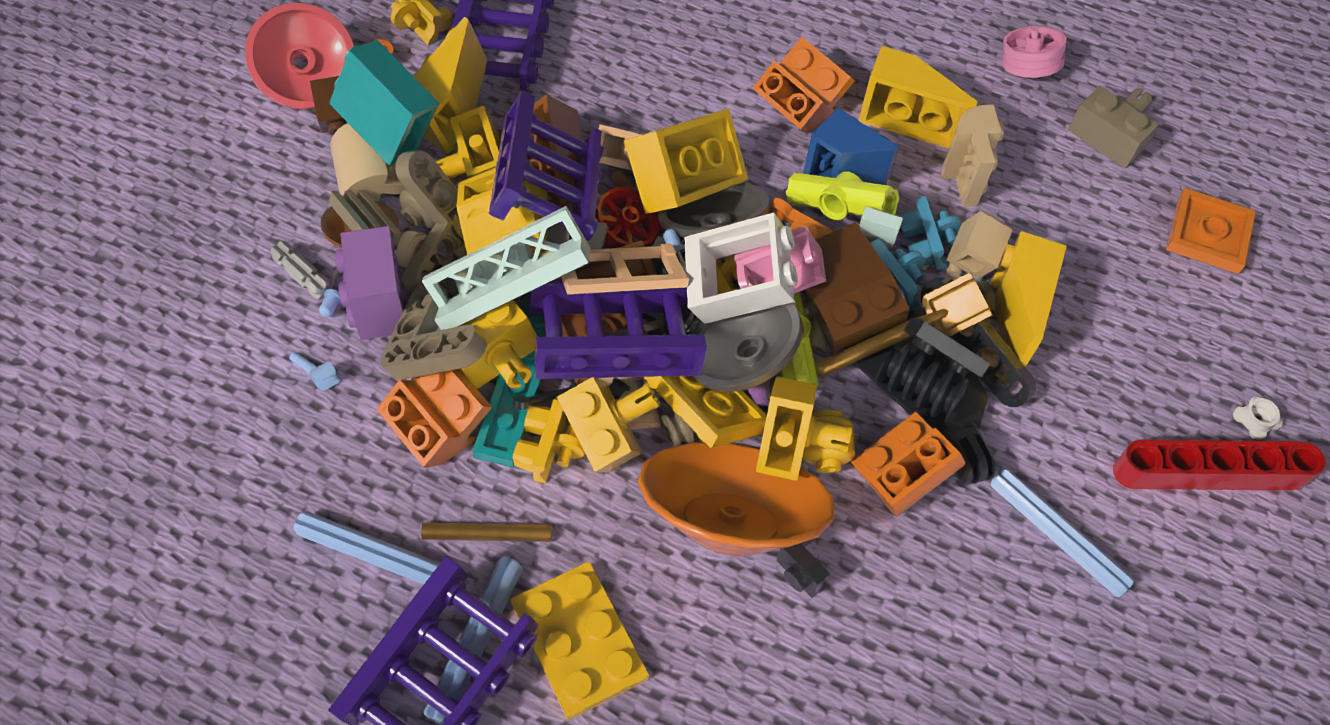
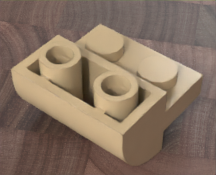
[941,104,1004,207]
[330,123,418,202]

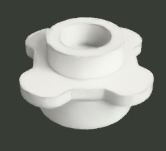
[1233,397,1283,440]

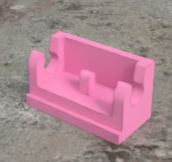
[734,226,826,293]

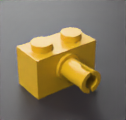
[435,105,501,179]
[459,300,538,389]
[756,376,852,481]
[557,377,660,473]

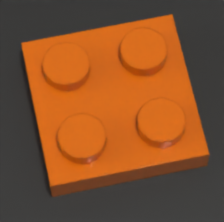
[1166,187,1256,274]

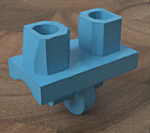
[898,196,963,270]
[871,238,925,311]

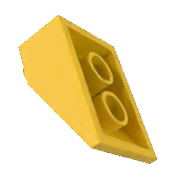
[859,46,978,149]
[624,108,749,214]
[990,231,1067,367]

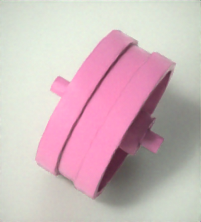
[1002,26,1067,78]

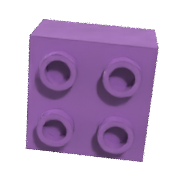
[335,226,405,340]

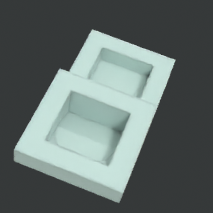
[859,207,903,252]

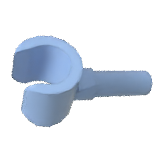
[290,352,341,391]

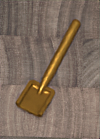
[815,273,992,377]

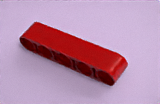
[1113,440,1326,491]

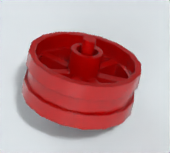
[595,187,660,249]

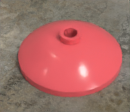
[245,3,354,110]

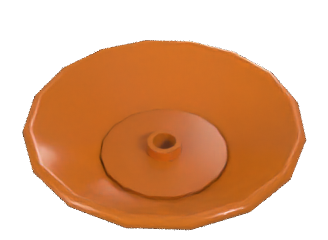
[637,442,834,556]

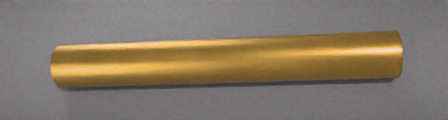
[421,522,552,542]

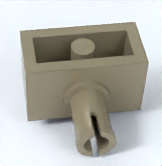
[1068,86,1159,169]

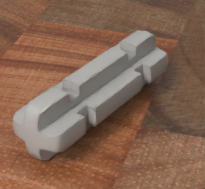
[270,241,331,300]

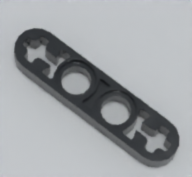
[920,277,1036,407]

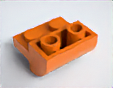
[753,36,855,132]
[376,369,492,467]
[850,411,965,517]

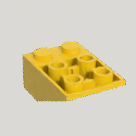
[413,17,487,155]
[457,157,548,256]

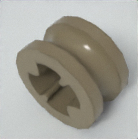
[660,412,694,447]

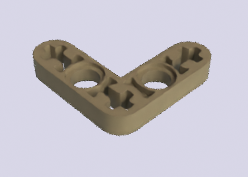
[395,150,465,294]
[380,282,487,380]

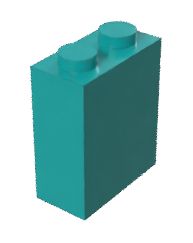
[329,40,439,166]

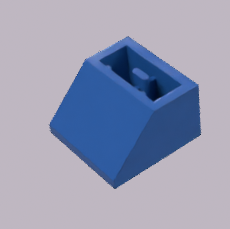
[803,108,898,185]

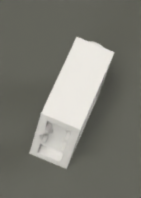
[684,212,798,324]

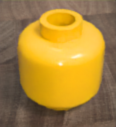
[802,410,855,473]

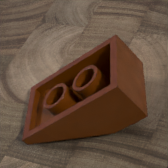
[802,222,910,355]

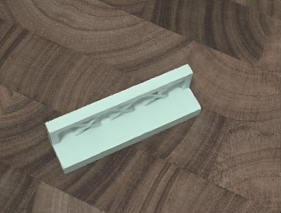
[422,206,590,330]

